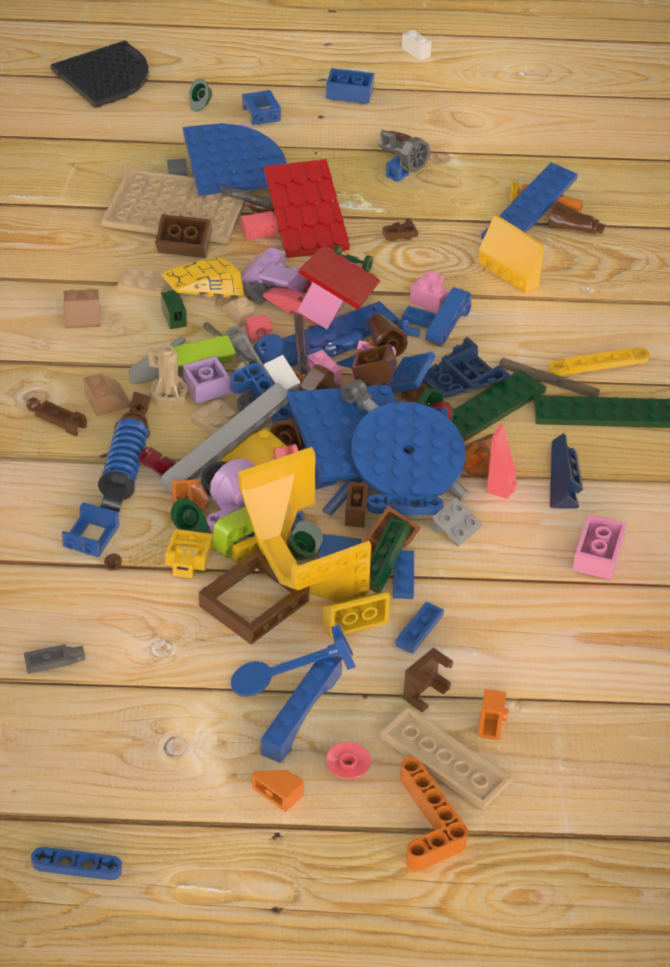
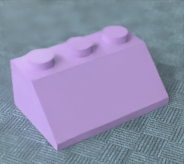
[241,247,285,289]

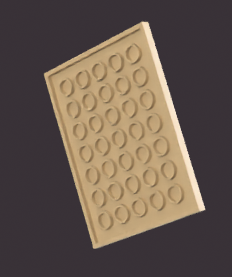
[101,168,251,244]

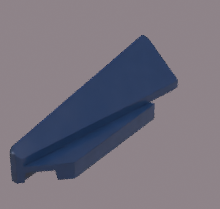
[550,433,583,509]

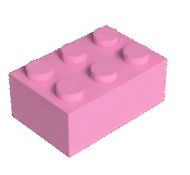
[573,514,627,580]

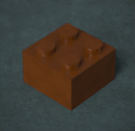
[351,344,397,386]

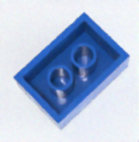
[326,68,375,104]

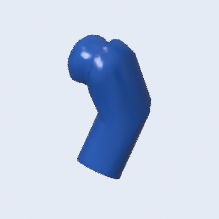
[398,319,420,337]

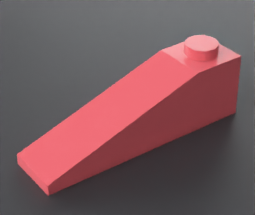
[486,424,518,499]

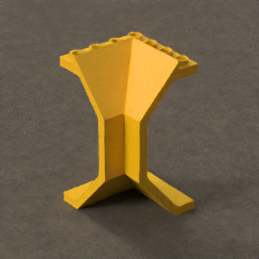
[238,447,371,602]

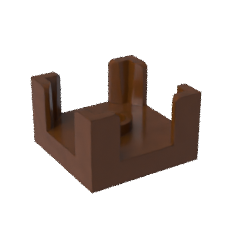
[403,647,453,713]

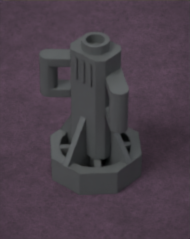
[378,130,430,172]

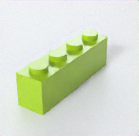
[170,335,236,373]

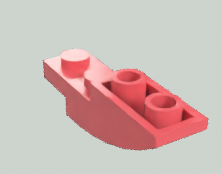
[263,287,319,326]

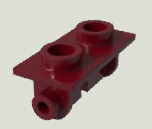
[138,446,176,476]

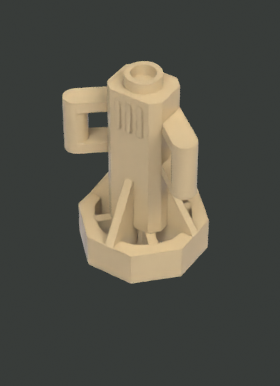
[148,345,189,409]

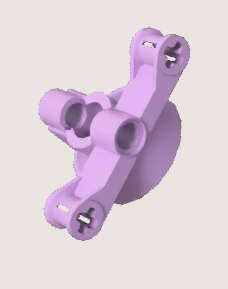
[206,458,255,534]

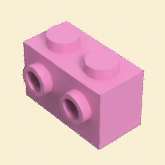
[306,350,342,386]

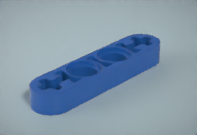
[367,494,443,515]
[31,847,122,880]

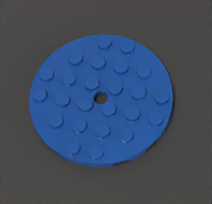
[351,402,466,496]

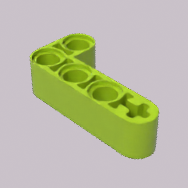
[212,507,254,558]

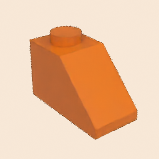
[252,770,304,812]

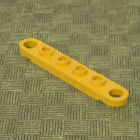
[549,347,650,376]

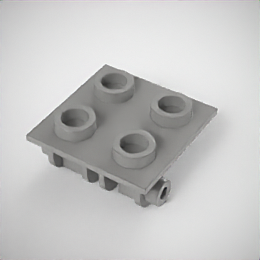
[432,497,482,547]

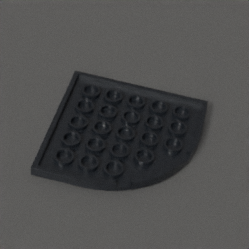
[50,40,149,108]

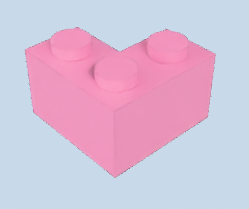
[410,270,449,313]

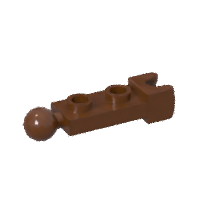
[26,397,87,436]

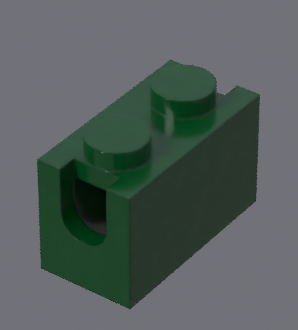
[161,290,187,329]

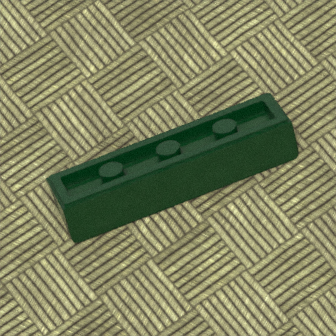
[369,518,411,593]

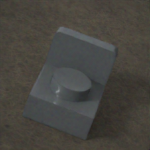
[244,280,269,305]

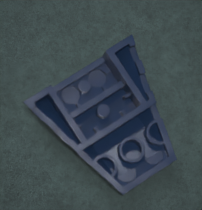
[422,337,510,398]

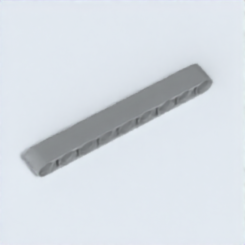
[160,383,288,493]

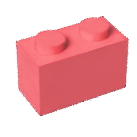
[241,211,278,240]

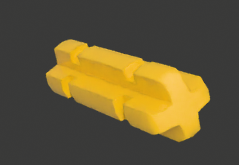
[510,181,519,203]

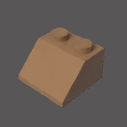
[64,289,100,328]
[83,373,130,416]

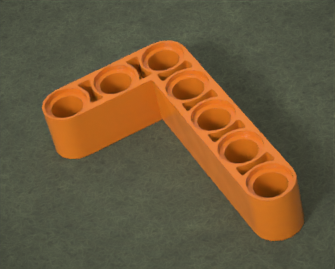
[400,756,468,871]

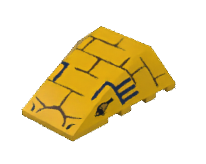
[162,257,244,298]

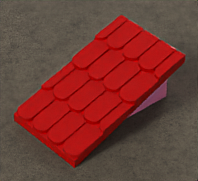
[264,159,350,258]
[298,246,380,329]

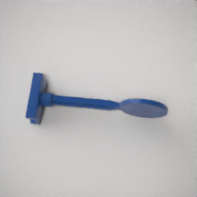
[231,624,356,697]

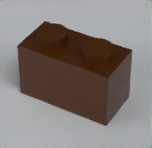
[345,482,368,527]

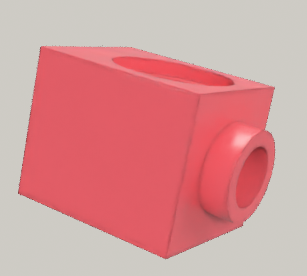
[246,315,273,341]

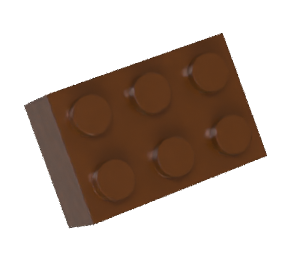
[155,214,212,258]

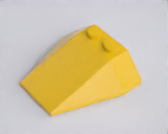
[211,428,286,481]

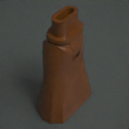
[548,201,606,234]

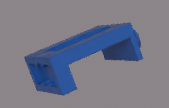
[242,90,281,125]
[62,502,120,557]

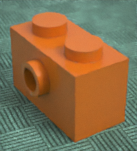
[478,689,509,740]

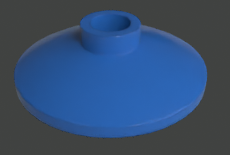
[253,334,284,365]

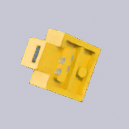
[165,529,213,579]

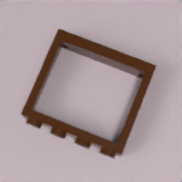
[199,551,309,645]

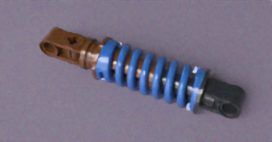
[98,391,152,512]

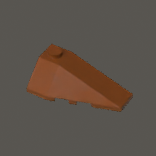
[362,506,421,558]

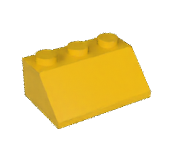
[322,592,390,638]

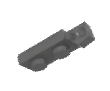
[24,644,85,674]

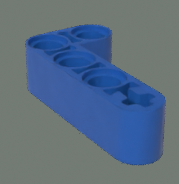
[425,287,471,346]
[229,363,292,423]

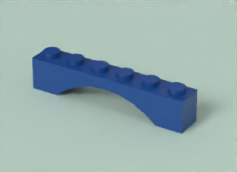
[261,656,342,763]

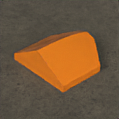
[172,479,208,513]

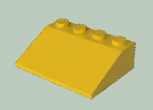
[478,215,544,293]

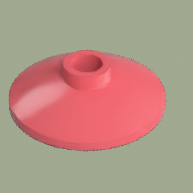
[326,742,371,779]

